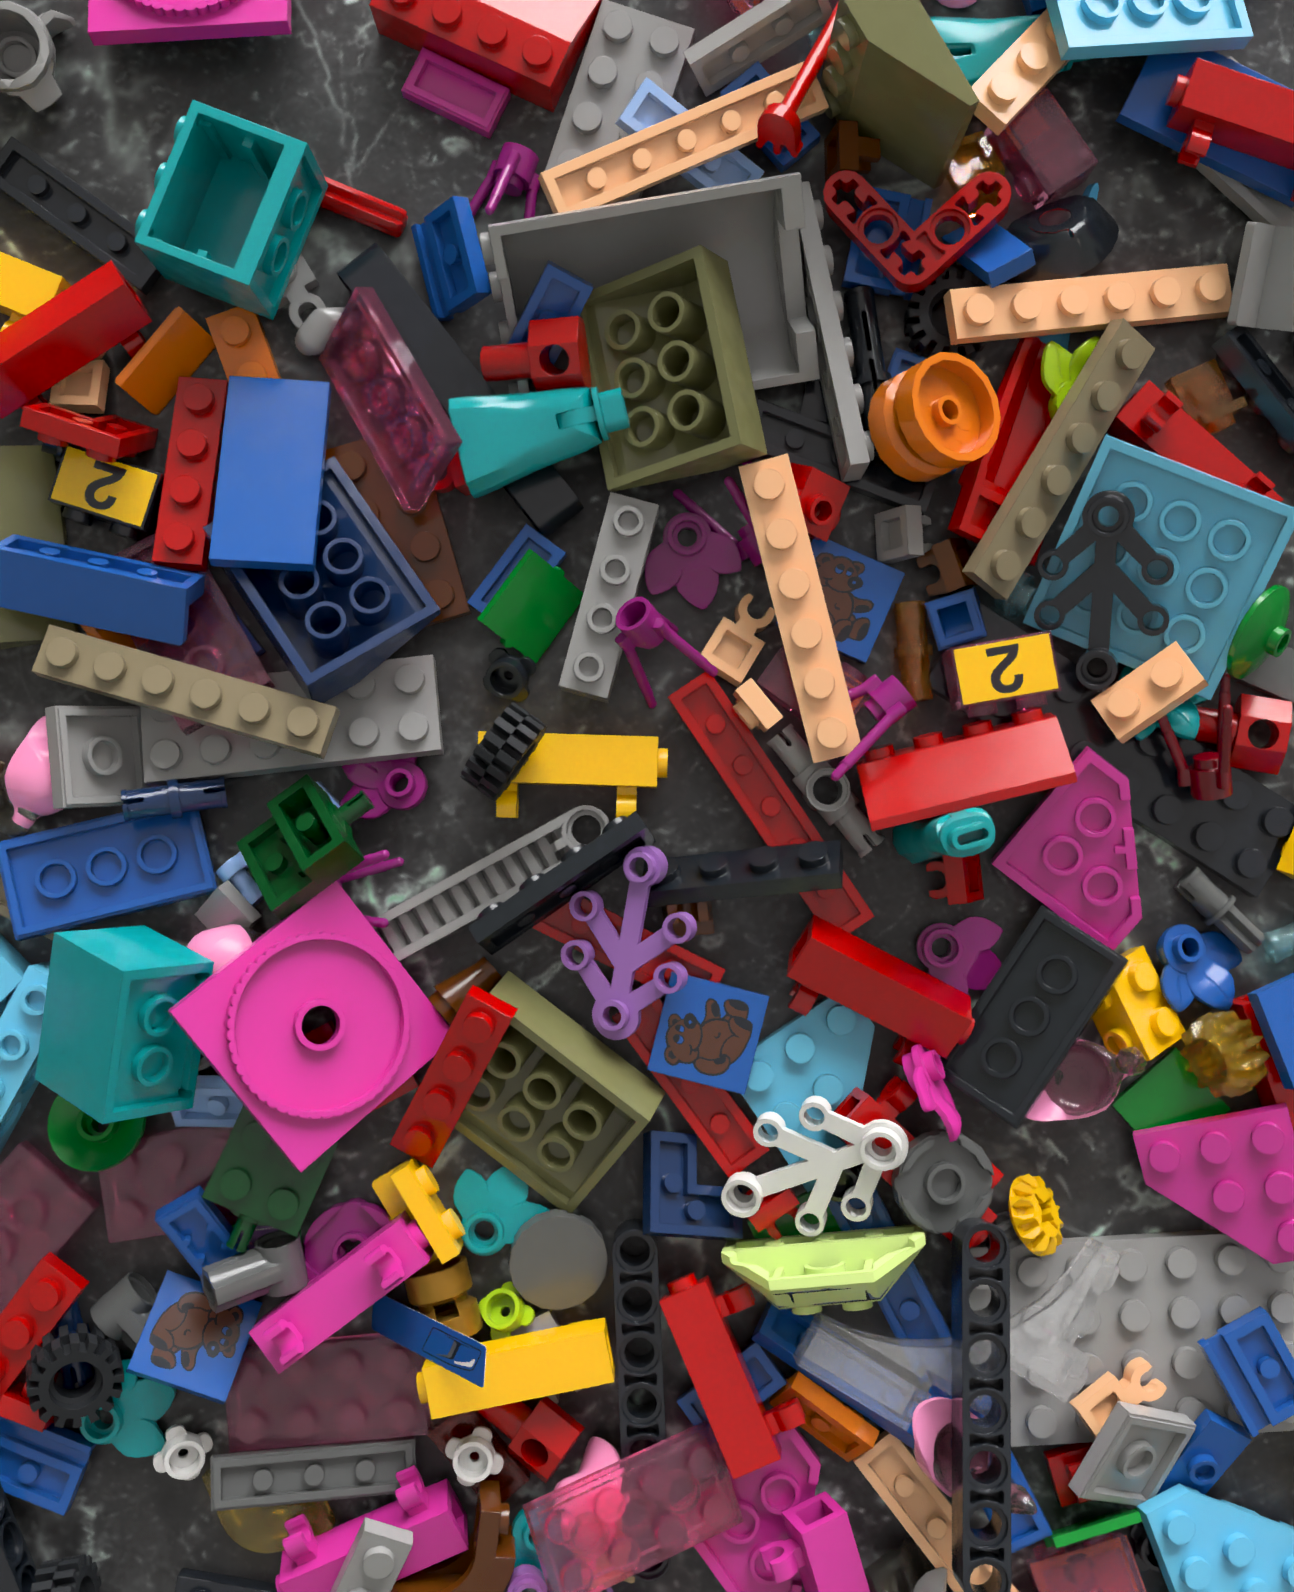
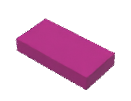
[401,47,511,139]

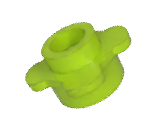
[478,1281,535,1340]

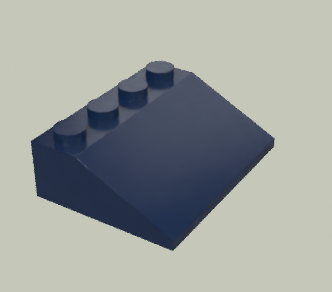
[203,456,441,703]

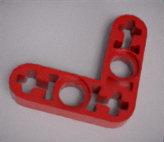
[823,170,1011,293]

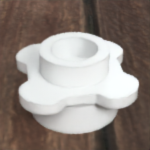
[153,1424,213,1481]
[445,1426,504,1486]

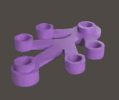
[561,846,697,1040]

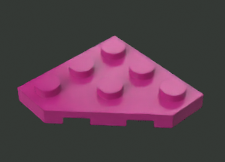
[991,746,1142,950]
[1133,1102,1294,1264]
[670,1427,821,1592]

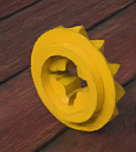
[1008,1174,1064,1256]

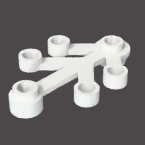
[721,1096,909,1237]

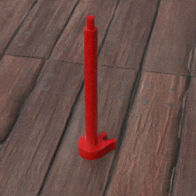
[756,1,839,158]

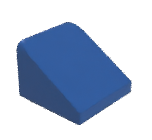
[924,587,988,651]

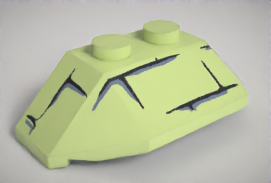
[721,1224,926,1315]

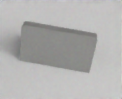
[1227,221,1294,332]

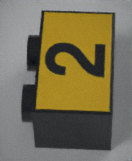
[48,444,164,542]

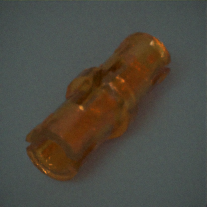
[893,600,933,702]

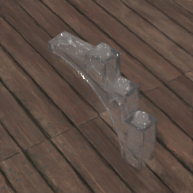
[792,1238,1121,1431]

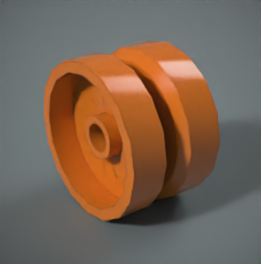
[868,352,1001,482]

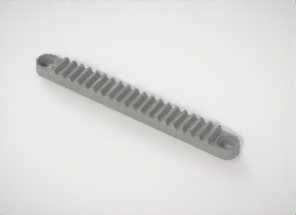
[198,805,609,1071]

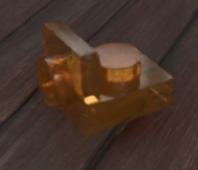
[945,130,1005,218]
[1164,358,1248,435]

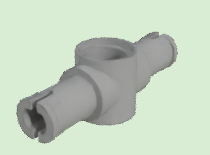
[766,723,885,858]

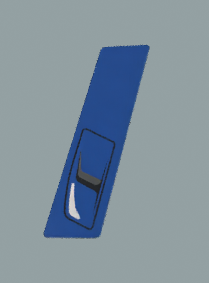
[371,1296,487,1388]

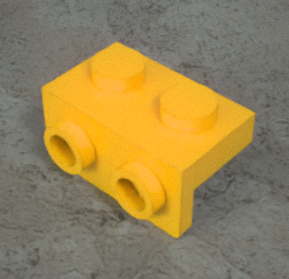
[1092,945,1187,1066]
[372,1157,465,1267]

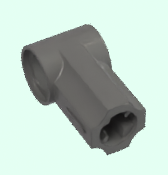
[200,1230,309,1313]
[90,1271,157,1352]

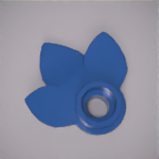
[1156,924,1242,1013]

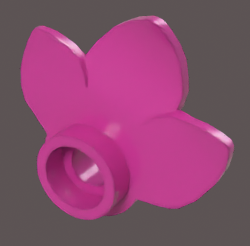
[902,1044,962,1143]

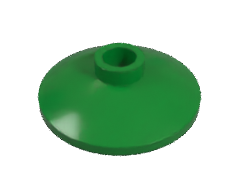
[1226,584,1292,679]
[47,1095,146,1172]

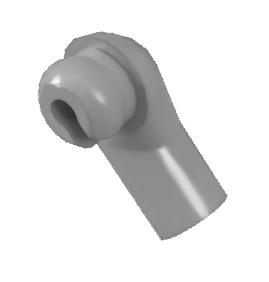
[295,307,365,356]

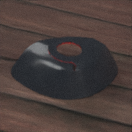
[1005,195,1119,283]

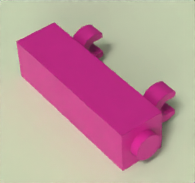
[249,1211,434,1374]
[275,1465,469,1592]
[759,1491,870,1592]

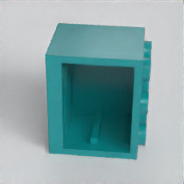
[134,100,328,320]
[35,925,214,1124]

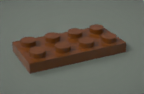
[325,424,472,628]

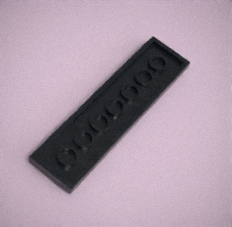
[922,602,1294,898]

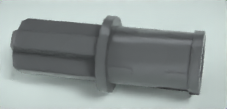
[1173,866,1265,954]

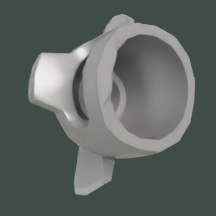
[0,1,77,112]

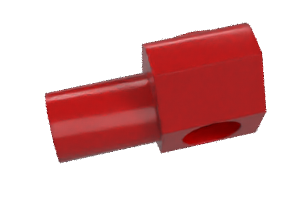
[480,316,591,391]
[1194,693,1292,775]
[476,1396,585,1484]

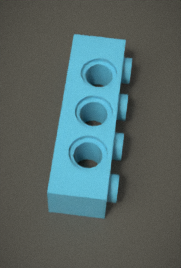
[0,961,50,1154]

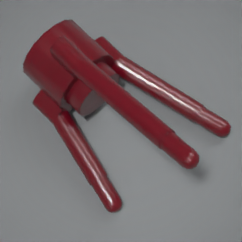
[1157,673,1233,801]

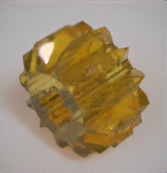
[1180,1010,1270,1098]

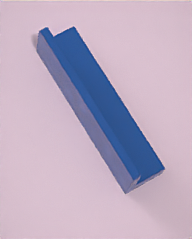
[0,534,205,646]

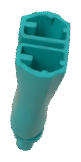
[930,15,1090,87]
[448,387,630,499]
[893,806,995,864]

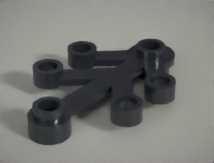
[1034,490,1174,690]

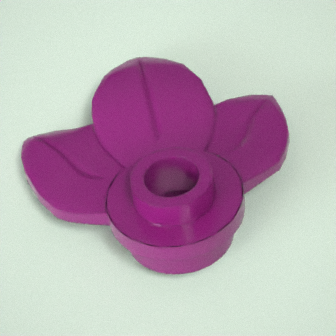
[645,512,742,610]
[339,757,428,819]
[916,916,1003,994]

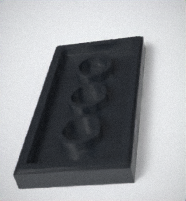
[940,905,1130,1129]

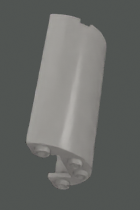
[479,172,820,394]

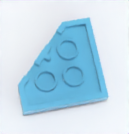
[742,997,875,1192]
[1136,1483,1294,1592]

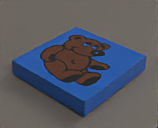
[775,539,905,664]
[647,971,769,1095]
[126,1270,262,1405]

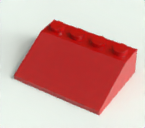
[369,0,602,112]

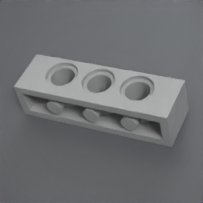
[558,492,659,703]

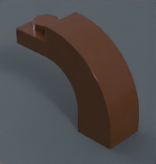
[391,1480,516,1592]

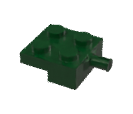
[236,774,375,920]
[202,1105,340,1253]

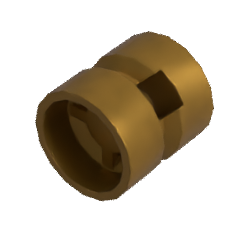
[404,1255,483,1337]

